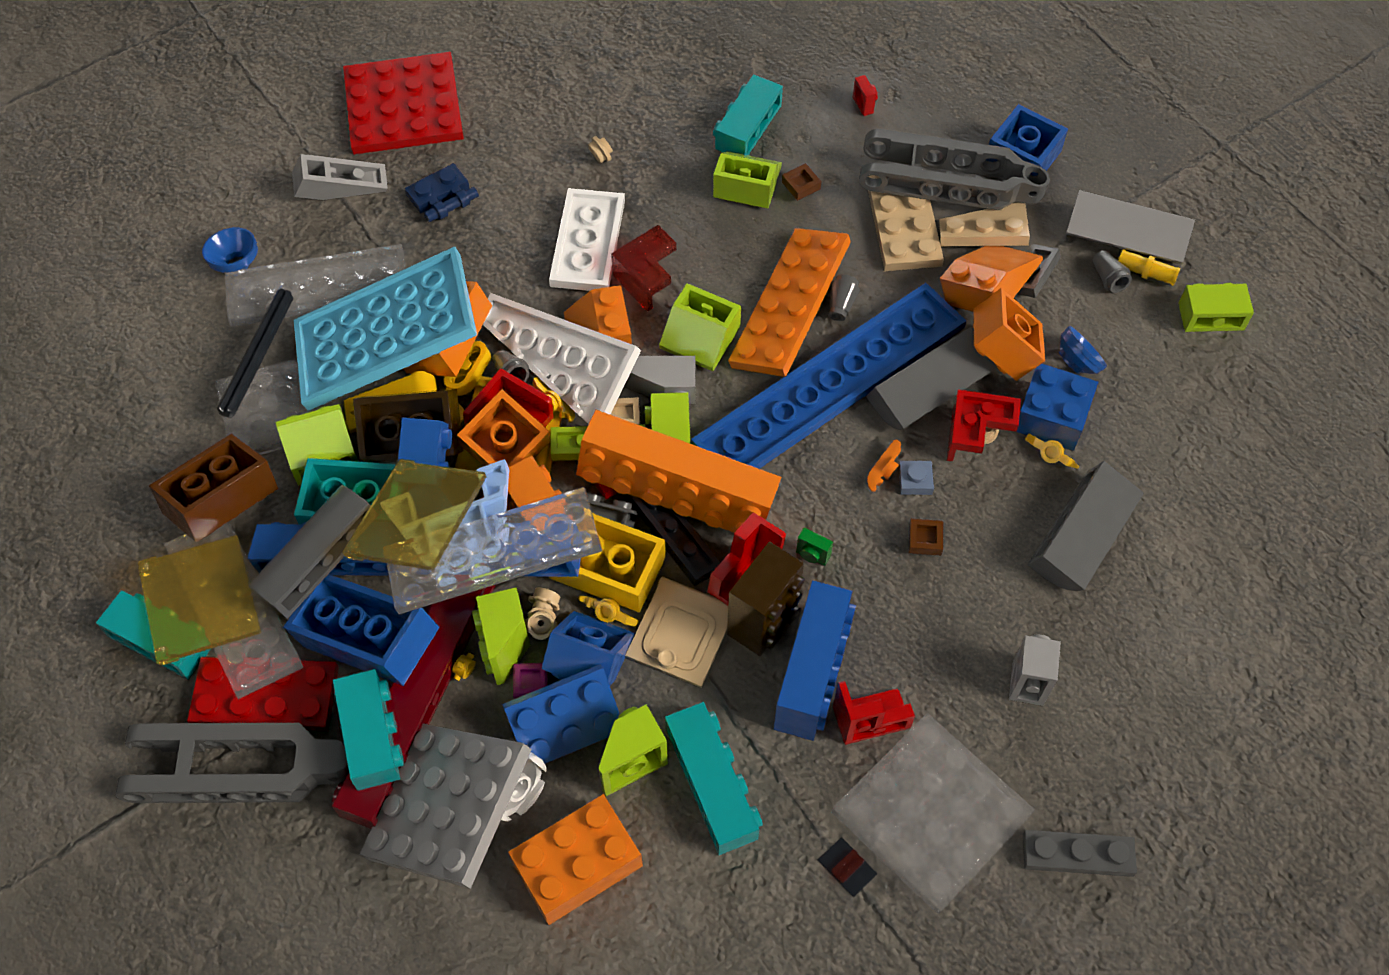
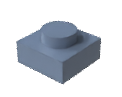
[898,461,934,495]

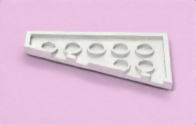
[483,293,641,425]

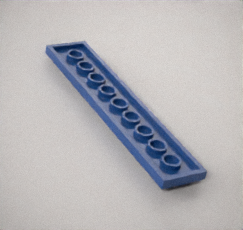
[691,283,966,469]

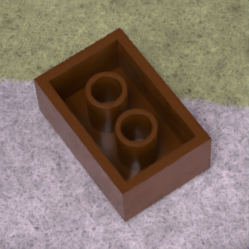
[149,433,278,543]

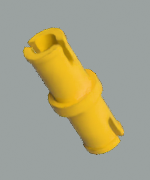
[1118,249,1181,286]

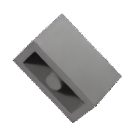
[1009,634,1061,706]

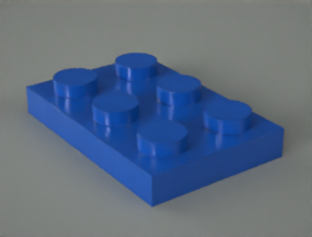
[502,664,620,764]

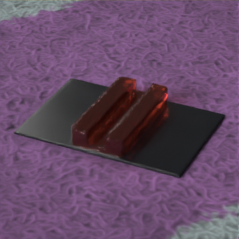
[818,837,877,897]

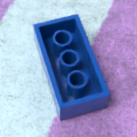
[283,574,440,686]
[773,580,856,741]

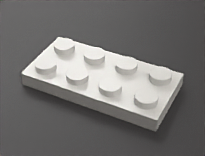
[549,188,625,291]

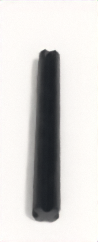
[217,288,293,418]

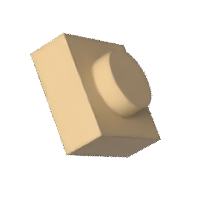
[610,397,640,425]

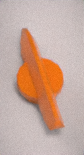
[867,440,901,492]

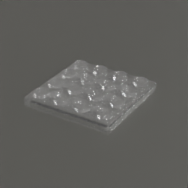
[832,713,1035,915]

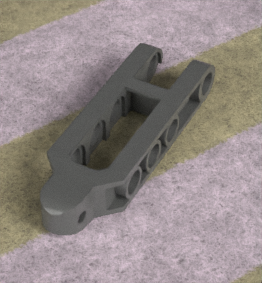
[859,129,1050,210]
[115,723,349,803]

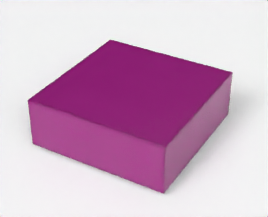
[513,663,548,699]

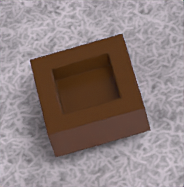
[782,163,822,201]
[909,518,943,556]

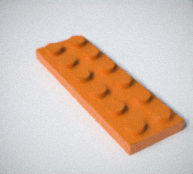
[728,228,851,377]

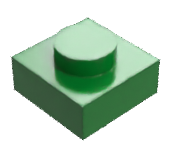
[796,528,833,566]

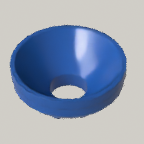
[202,227,258,274]
[1059,326,1107,374]

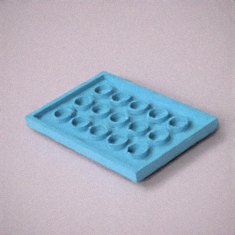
[294,247,477,411]

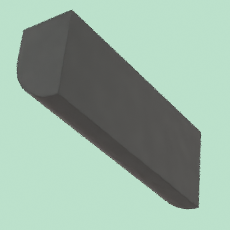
[866,327,997,430]
[1027,461,1144,591]
[248,485,380,619]

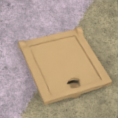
[625,577,728,688]

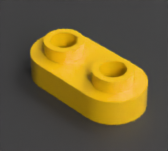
[444,341,491,396]

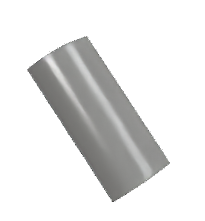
[1066,190,1195,264]

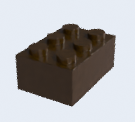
[353,388,464,462]
[727,541,805,656]

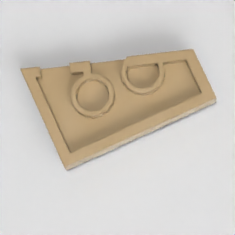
[939,202,1030,246]

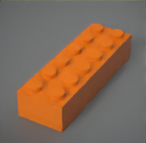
[576,409,782,533]

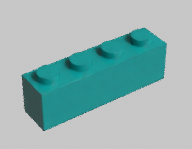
[665,702,763,855]

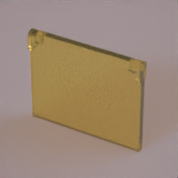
[342,459,487,571]
[137,535,261,665]

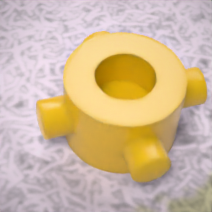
[452,653,476,681]

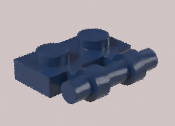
[405,163,479,222]

